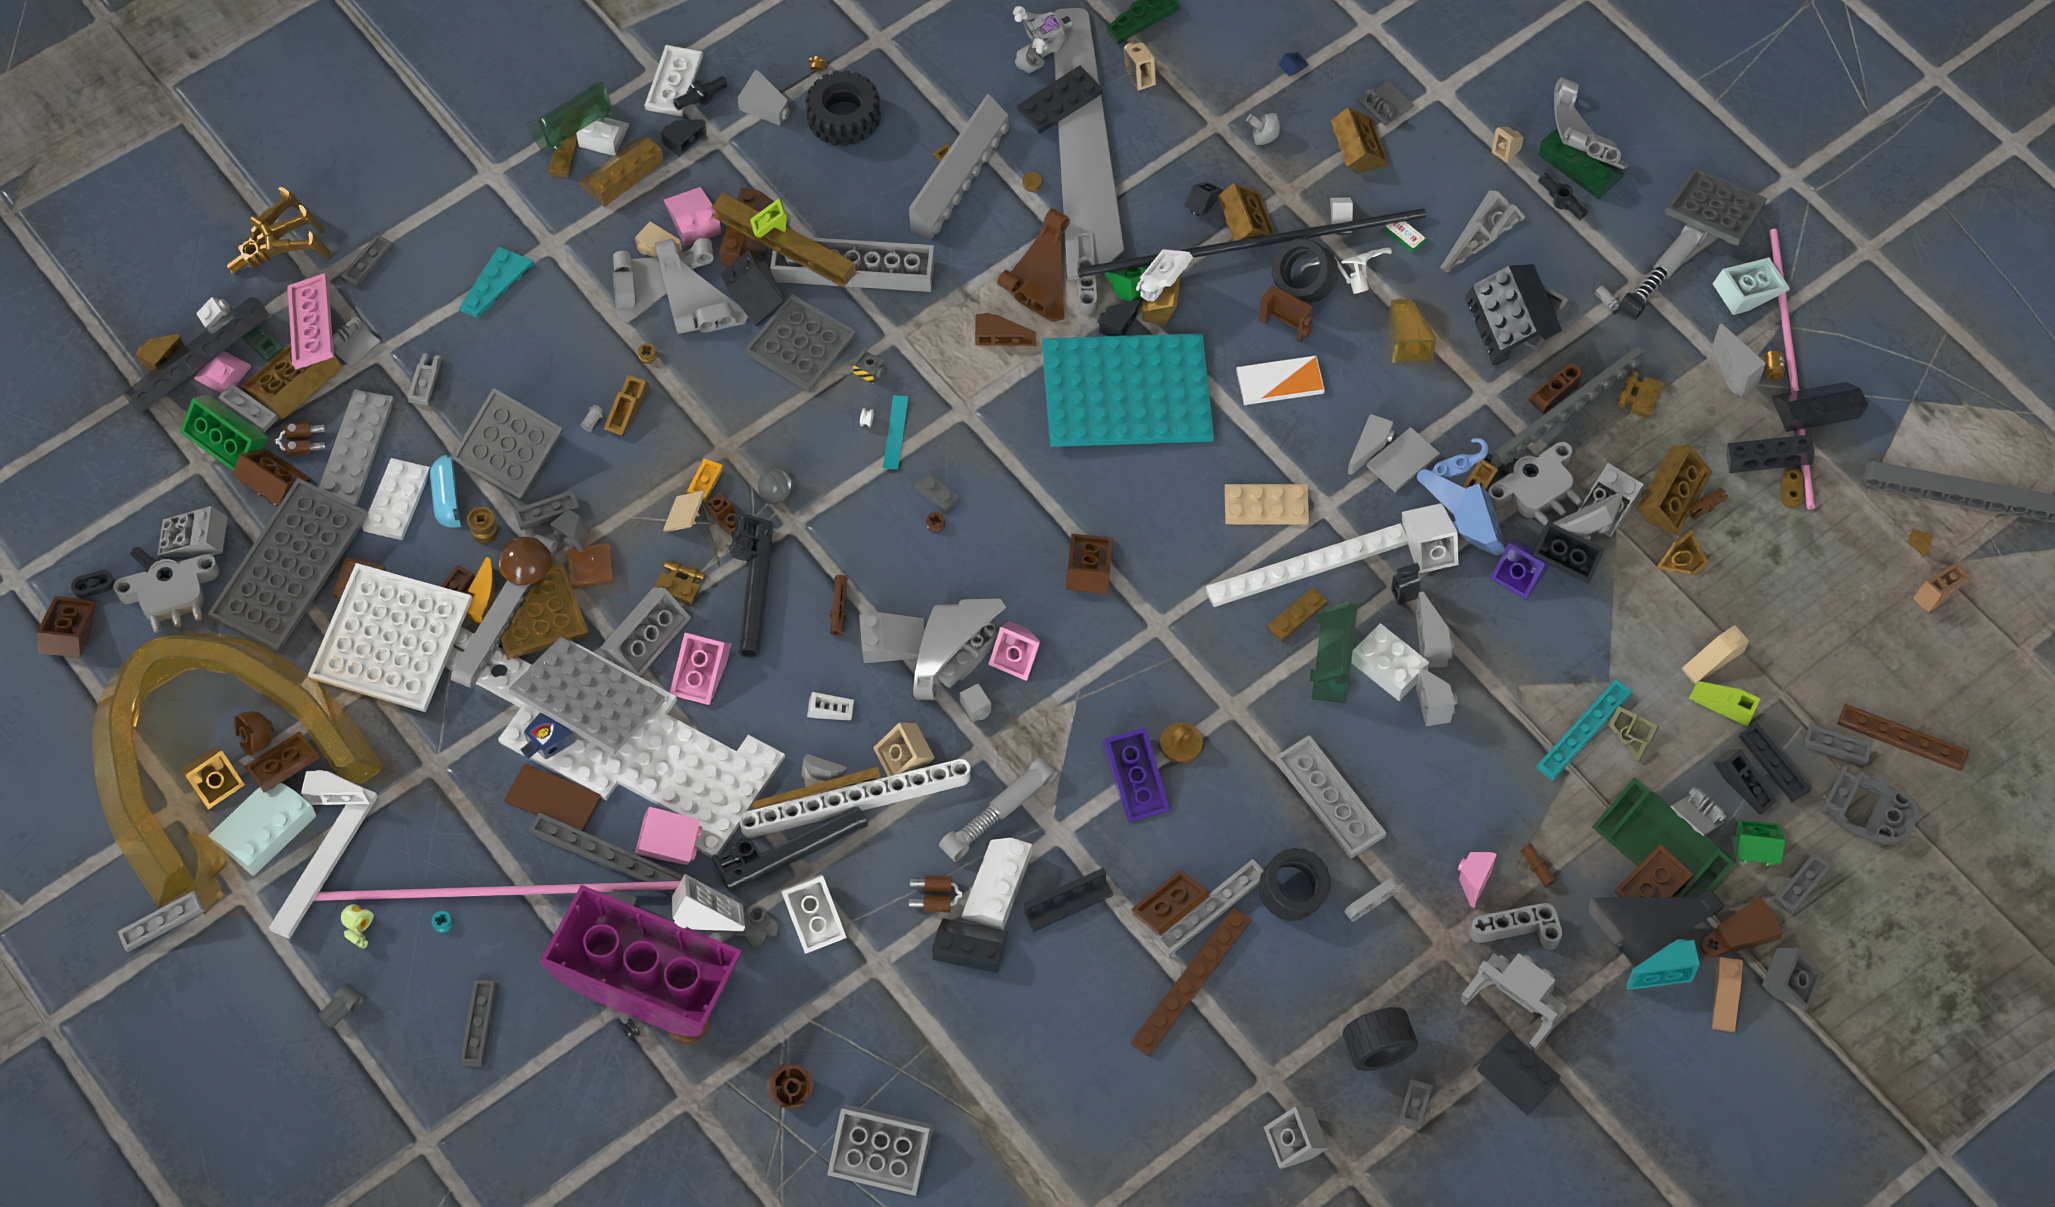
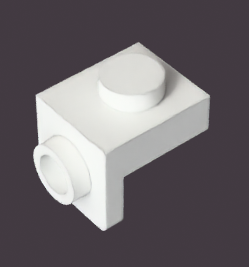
[196,297,231,328]

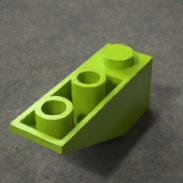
[1689,681,1761,727]

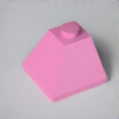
[194,351,251,394]
[988,621,1040,681]
[1458,852,1497,908]

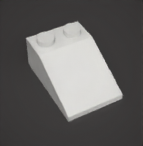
[781,874,847,954]

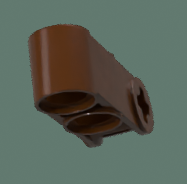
[1528,363,1581,414]

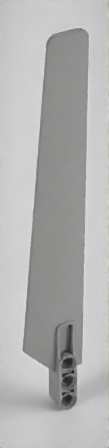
[1054,8,1125,316]

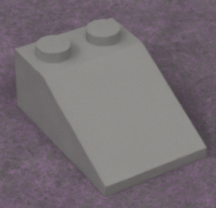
[1712,324,1766,398]
[1415,592,1454,668]
[859,612,925,663]

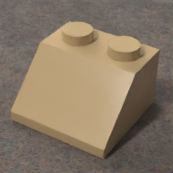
[873,722,935,777]

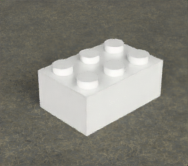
[1351,623,1429,701]

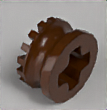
[926,512,945,533]

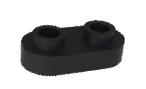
[71,570,115,598]

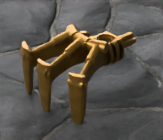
[227,188,331,274]

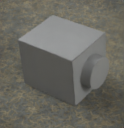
[960,684,992,722]

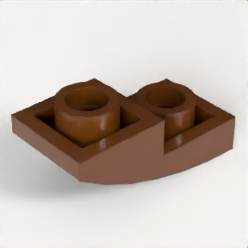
[704,492,739,537]

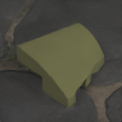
[1609,706,1659,761]

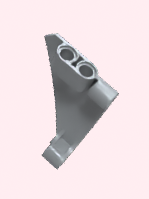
[1554,77,1629,169]
[613,238,714,324]
[655,239,749,334]
[913,599,1006,700]

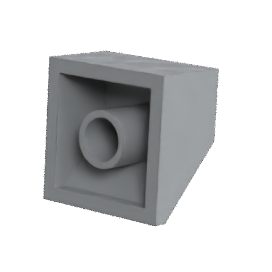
[1416,669,1457,726]
[1264,1106,1329,1169]

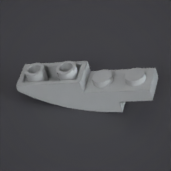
[937,620,1001,688]

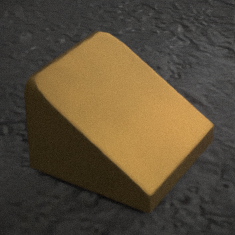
[1907,529,1933,557]

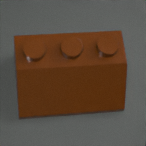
[232,449,312,506]

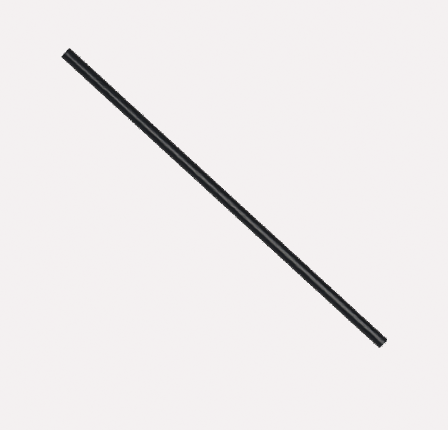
[1077,208,1426,278]

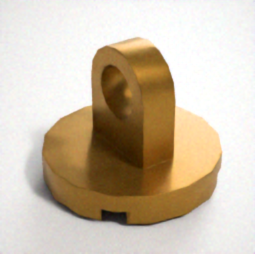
[1160,722,1203,764]

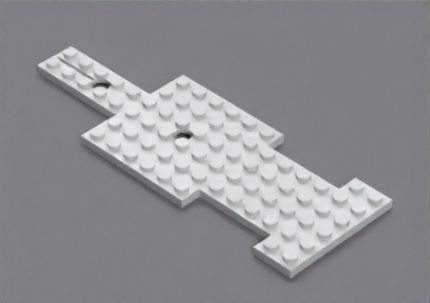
[445,627,785,858]

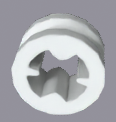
[860,408,874,428]

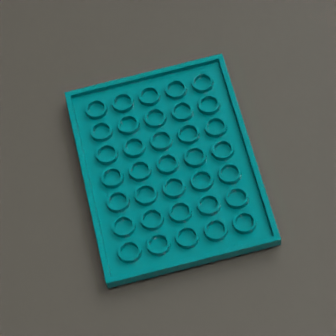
[1041,333,1214,447]

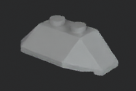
[1553,491,1623,540]

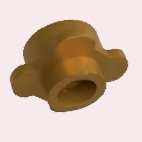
[808,56,828,72]

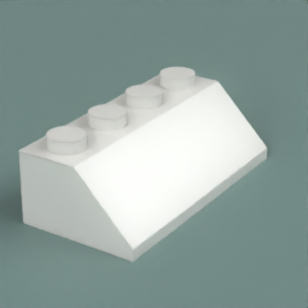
[961,838,1032,930]

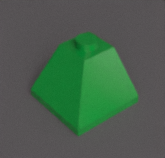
[1105,265,1150,302]

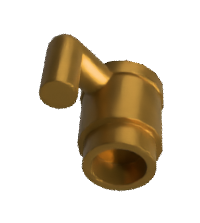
[1760,351,1785,381]

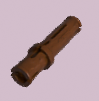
[830,575,848,636]

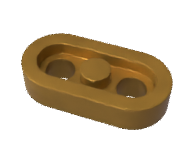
[1781,469,1803,509]

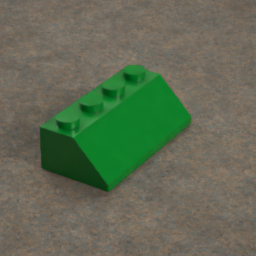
[180,395,268,472]

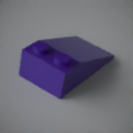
[1102,727,1170,823]

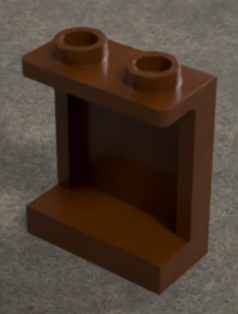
[1259,285,1314,342]

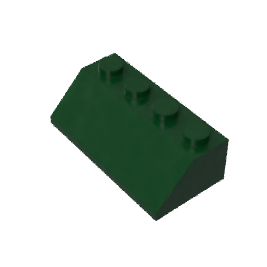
[1538,130,1624,199]

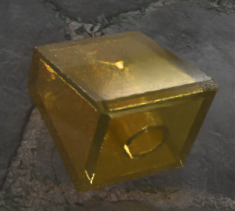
[1388,298,1436,363]

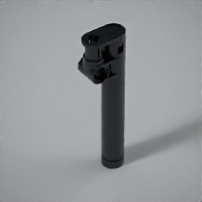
[729,514,774,658]
[712,807,868,893]

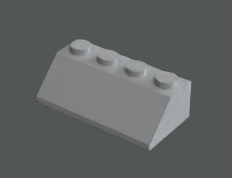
[600,588,691,677]

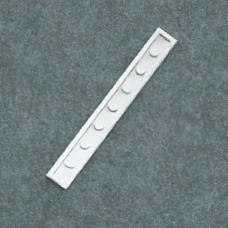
[269,788,378,939]

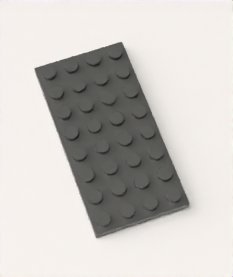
[208,478,369,652]

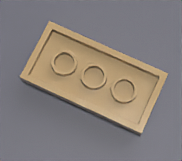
[1224,484,1309,524]

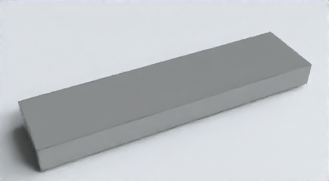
[117,890,205,952]

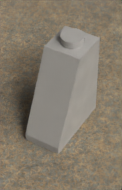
[737,70,790,126]

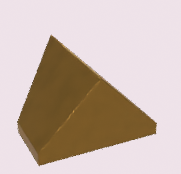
[1656,529,1708,575]

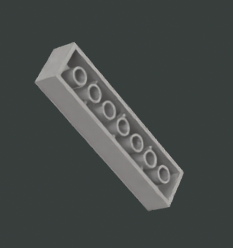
[770,237,935,292]

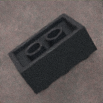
[1532,521,1605,584]
[932,918,1008,973]
[1477,1031,1561,1116]

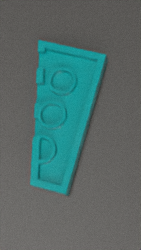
[459,247,534,318]

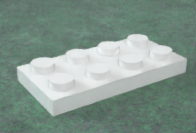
[362,458,430,541]

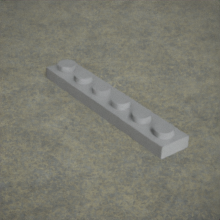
[1154,859,1264,957]

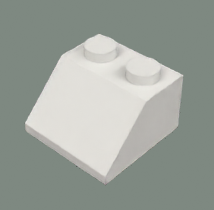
[576,114,629,156]

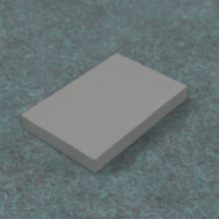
[1366,427,1440,493]

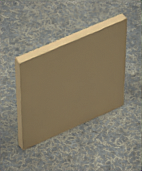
[663,491,705,532]

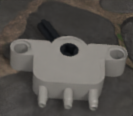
[1483,442,1582,526]
[114,547,220,633]

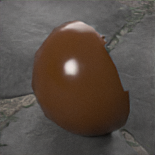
[498,537,552,585]

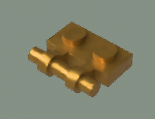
[1617,371,1664,419]
[654,560,706,606]

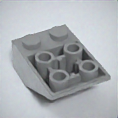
[1578,463,1646,537]
[157,506,228,557]

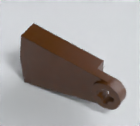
[1700,896,1784,958]

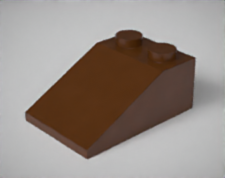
[1066,533,1113,594]
[36,596,97,657]

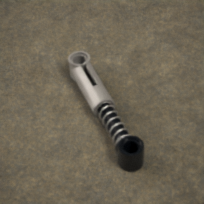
[1618,224,1707,320]

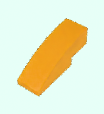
[467,557,495,625]

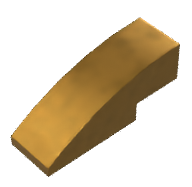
[604,375,650,436]

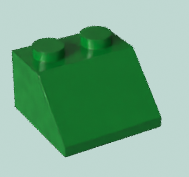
[1735,819,1785,866]

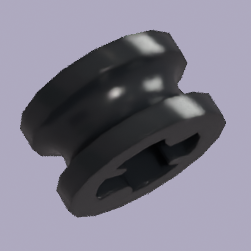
[620,1018,641,1041]

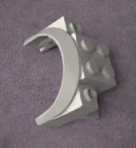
[1461,953,1567,1053]

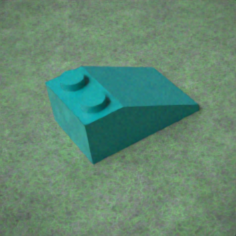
[1626,939,1700,990]

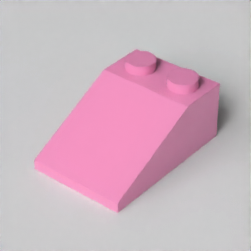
[664,187,722,247]
[670,633,731,705]

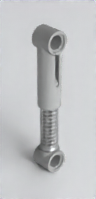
[939,757,1058,862]

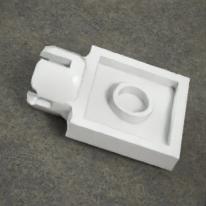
[1136,249,1193,302]

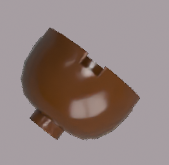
[234,711,274,755]
[767,1063,813,1109]

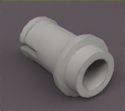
[1595,285,1620,310]
[581,405,604,432]

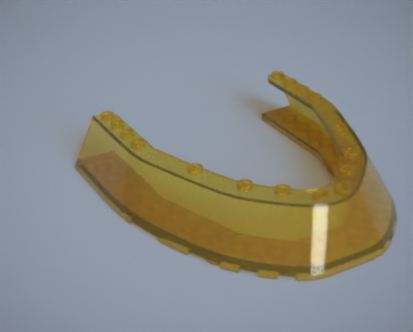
[92,631,385,909]

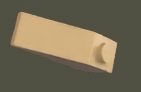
[1682,625,1749,685]

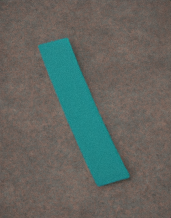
[882,395,908,470]

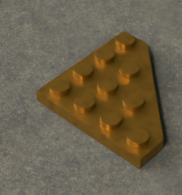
[501,564,589,660]

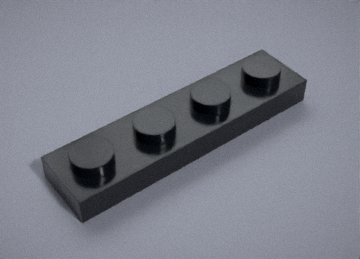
[1739,723,1811,803]

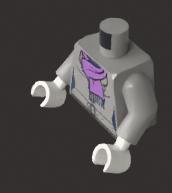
[1013,6,1073,58]

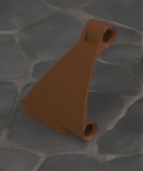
[997,208,1070,322]

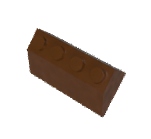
[719,187,775,266]

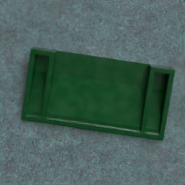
[1592,777,1739,898]

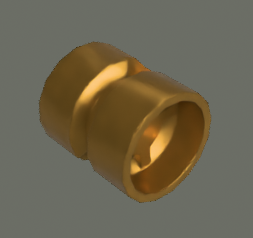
[467,507,498,544]

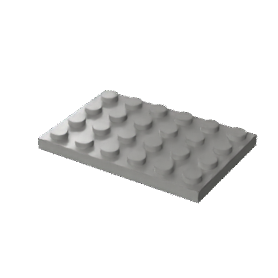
[509,637,665,755]

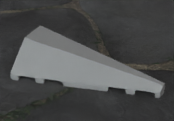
[1440,190,1526,273]

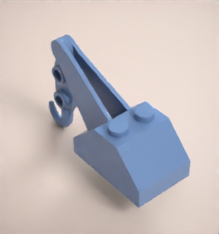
[1417,438,1506,556]

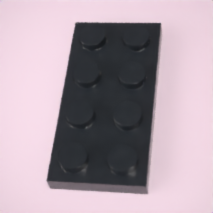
[1017,65,1103,134]

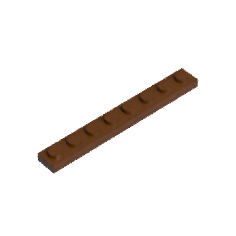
[1131,907,1251,1057]

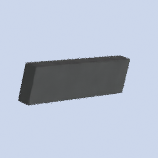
[460,979,497,1067]

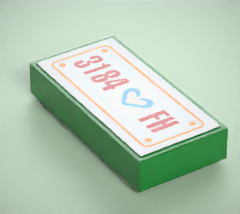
[1384,221,1427,254]

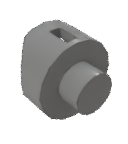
[1015,43,1045,73]

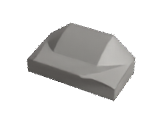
[801,754,847,787]

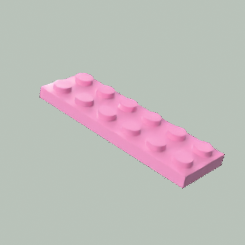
[288,273,334,369]

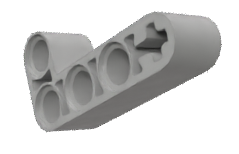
[1470,903,1562,950]

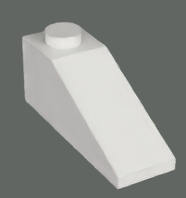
[301,770,370,805]

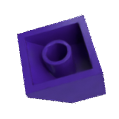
[1490,539,1549,599]

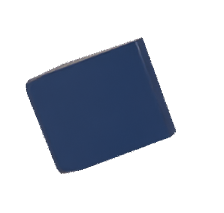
[1279,52,1309,76]

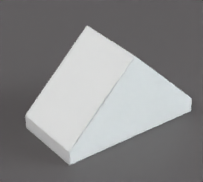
[1330,198,1353,233]

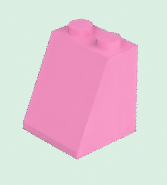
[635,807,703,865]

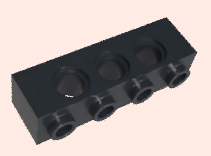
[1726,434,1815,473]

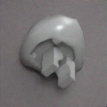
[1246,113,1280,145]

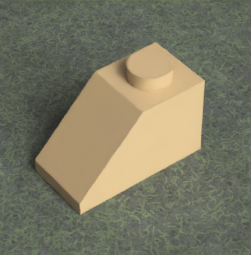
[1492,127,1524,163]
[635,222,683,257]

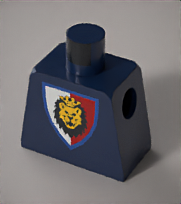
[520,712,575,759]

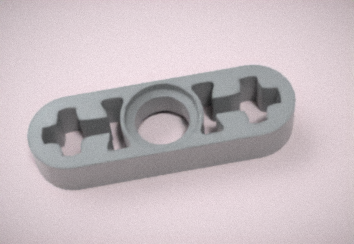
[1344,877,1402,921]

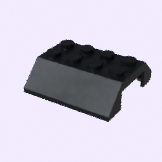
[1465,264,1563,365]

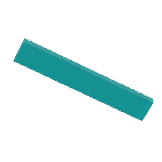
[1536,679,1633,781]

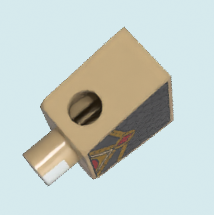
[1124,42,1156,90]

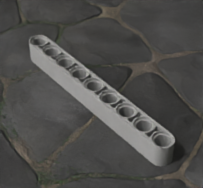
[451,534,557,688]

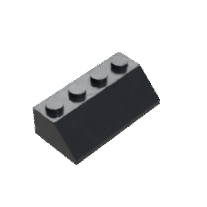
[1771,382,1868,432]

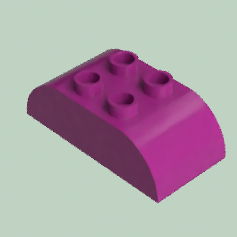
[540,885,742,1036]

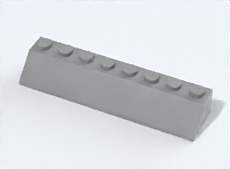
[909,94,1010,240]

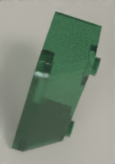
[525,81,613,151]
[1309,601,1358,703]

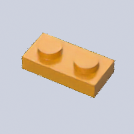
[687,458,723,502]

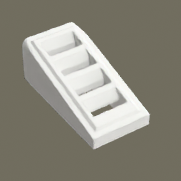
[807,692,854,720]

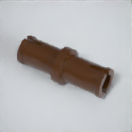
[1688,488,1728,520]
[1521,844,1556,888]

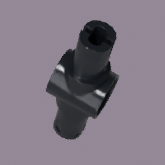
[673,76,728,110]
[1538,173,1588,221]

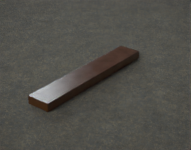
[1837,704,1969,771]

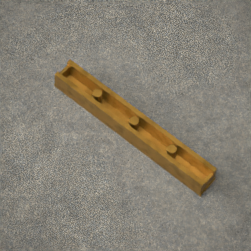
[712,192,856,288]

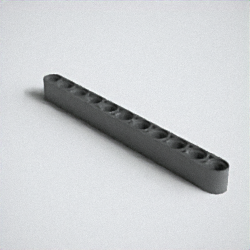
[1863,461,2055,523]

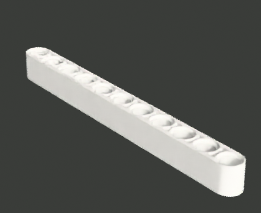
[740,759,971,838]

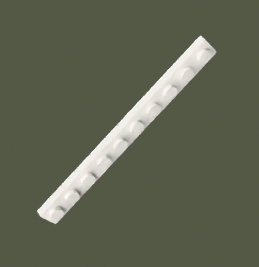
[1206,523,1408,607]

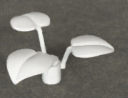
[1300,248,1392,294]

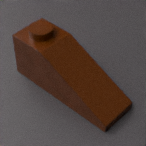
[975,313,1036,346]

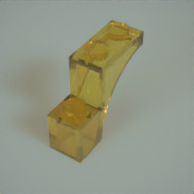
[185,831,228,914]

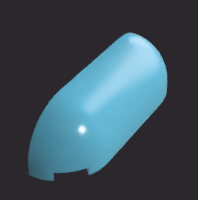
[430,454,461,528]

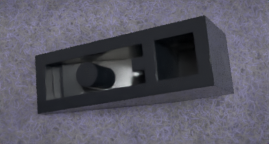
[1713,749,1777,814]

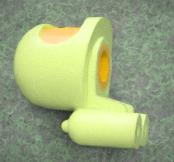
[341,904,374,949]

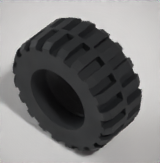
[805,70,881,146]

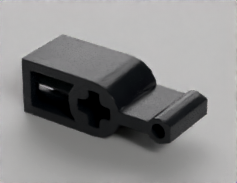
[1391,563,1420,605]

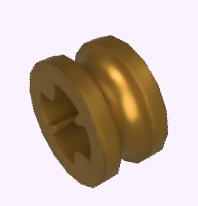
[638,343,657,364]

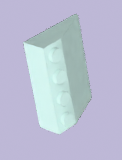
[208,783,316,876]

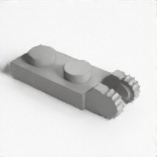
[407,353,441,405]

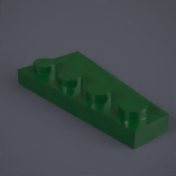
[1106,0,1180,45]

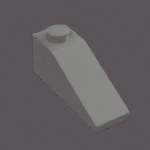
[1348,414,1395,475]

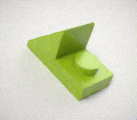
[750,198,787,238]

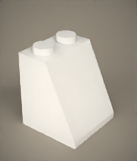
[1402,503,1459,574]

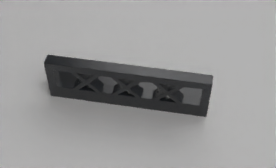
[1024,867,1113,932]

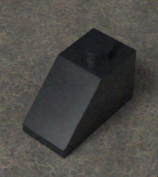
[661,119,707,157]
[1184,181,1223,216]
[1097,300,1140,336]

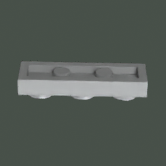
[218,384,278,433]

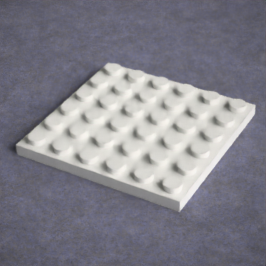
[308,563,473,712]

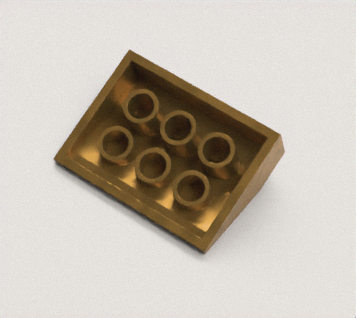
[240,343,342,419]

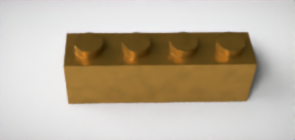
[579,137,664,207]
[1637,444,1712,535]

